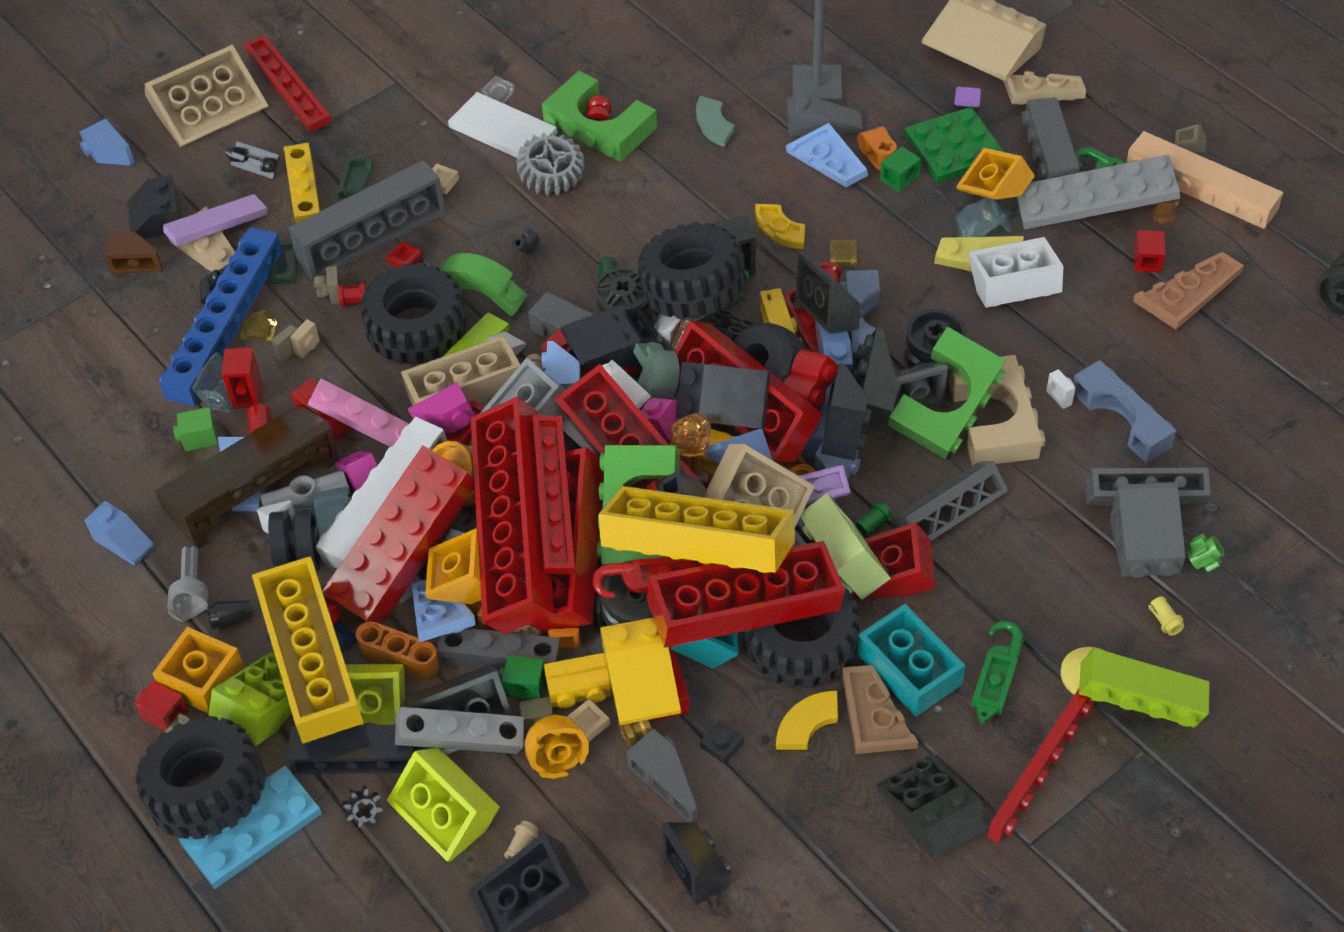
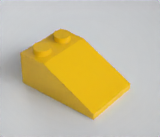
[601,618,681,725]

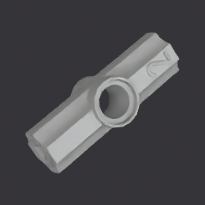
[260,470,350,511]

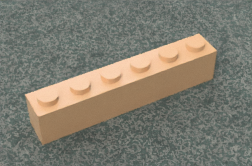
[1126,131,1283,229]

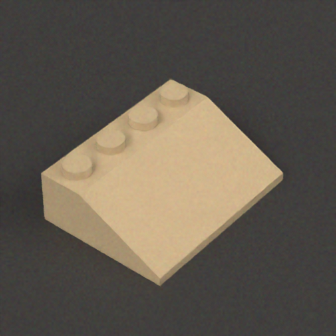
[922,0,1046,81]
[145,44,268,147]
[704,444,815,564]

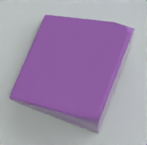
[955,87,981,107]

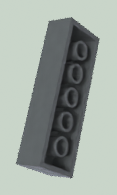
[288,160,446,281]

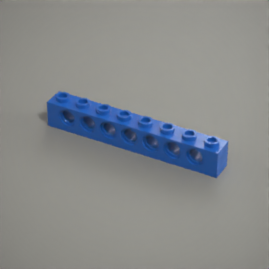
[159,227,283,406]

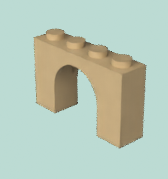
[948,355,1045,466]

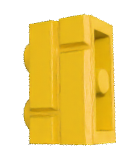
[544,653,611,709]

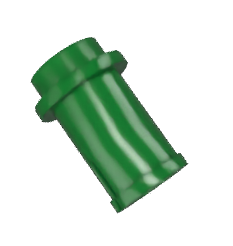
[855,502,892,537]

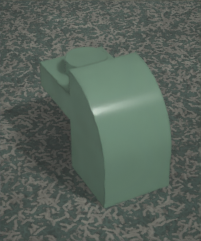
[633,342,680,401]

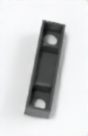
[436,628,562,670]

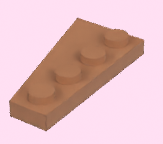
[1133,252,1244,330]

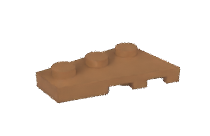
[842,665,918,754]

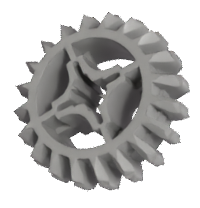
[516,131,584,196]

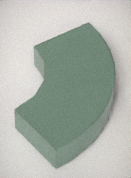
[696,96,735,147]

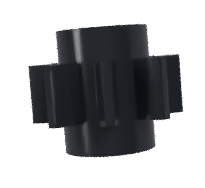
[342,785,383,828]

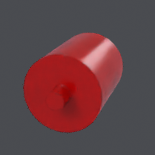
[247,404,272,433]

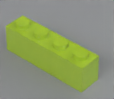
[1079,648,1209,727]

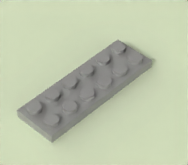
[1016,155,1180,230]

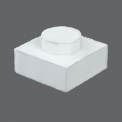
[1046,369,1076,409]

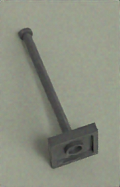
[793,0,842,105]

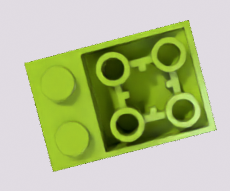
[208,652,292,746]

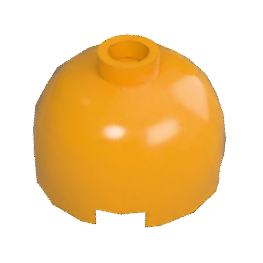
[525,715,589,779]

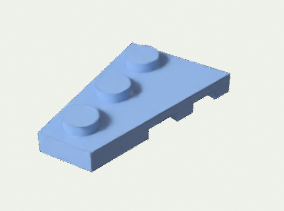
[786,123,868,187]

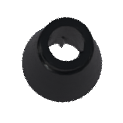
[206,600,253,630]

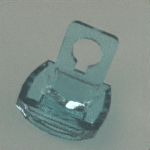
[954,197,1012,237]
[192,352,232,412]

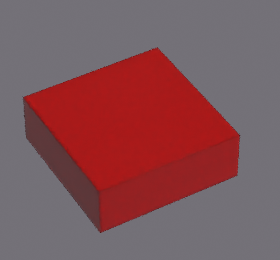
[386,241,424,268]

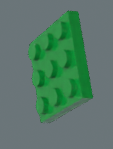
[904,107,1004,184]

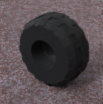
[734,322,804,382]

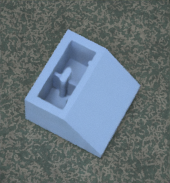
[542,341,581,390]

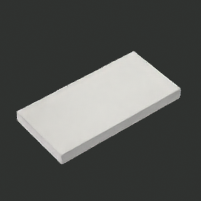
[448,92,557,158]

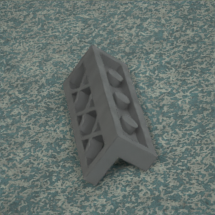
[892,461,1008,541]

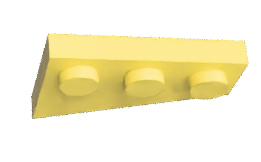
[934,236,1024,271]

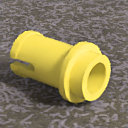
[1148,596,1184,636]

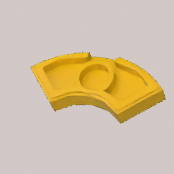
[755,204,805,250]
[776,691,838,750]

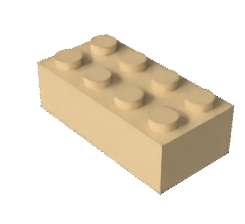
[401,335,520,407]

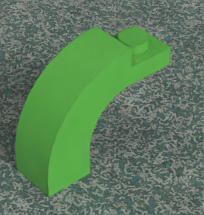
[440,253,528,316]

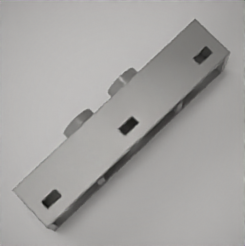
[395,707,524,754]

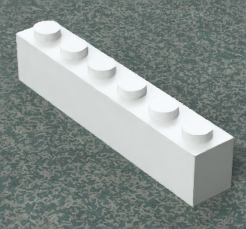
[316,417,447,569]

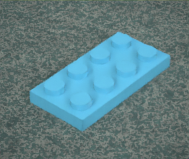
[178,766,322,889]

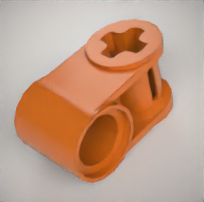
[857,126,897,172]

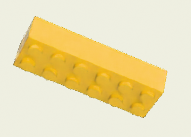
[599,486,795,573]
[252,556,364,743]

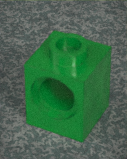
[880,146,921,192]
[499,655,546,700]

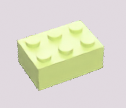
[800,493,891,600]

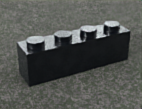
[287,723,418,774]

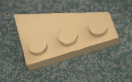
[168,207,235,272]

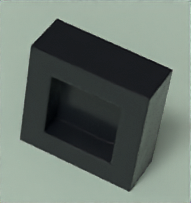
[700,720,744,764]

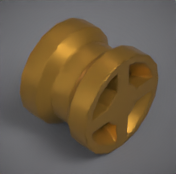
[618,720,652,748]

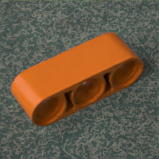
[356,622,440,680]

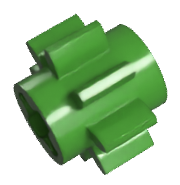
[1187,533,1225,572]

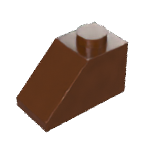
[104,232,163,273]

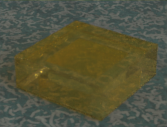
[830,240,857,266]

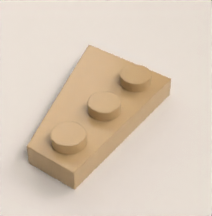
[1003,71,1086,105]

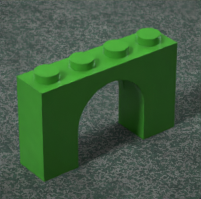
[542,71,657,162]
[888,326,1006,460]
[597,445,680,565]

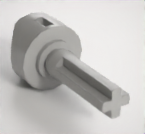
[167,546,209,622]

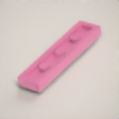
[307,378,409,447]

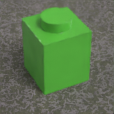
[173,407,218,452]

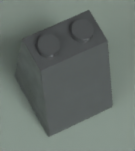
[1110,482,1185,578]

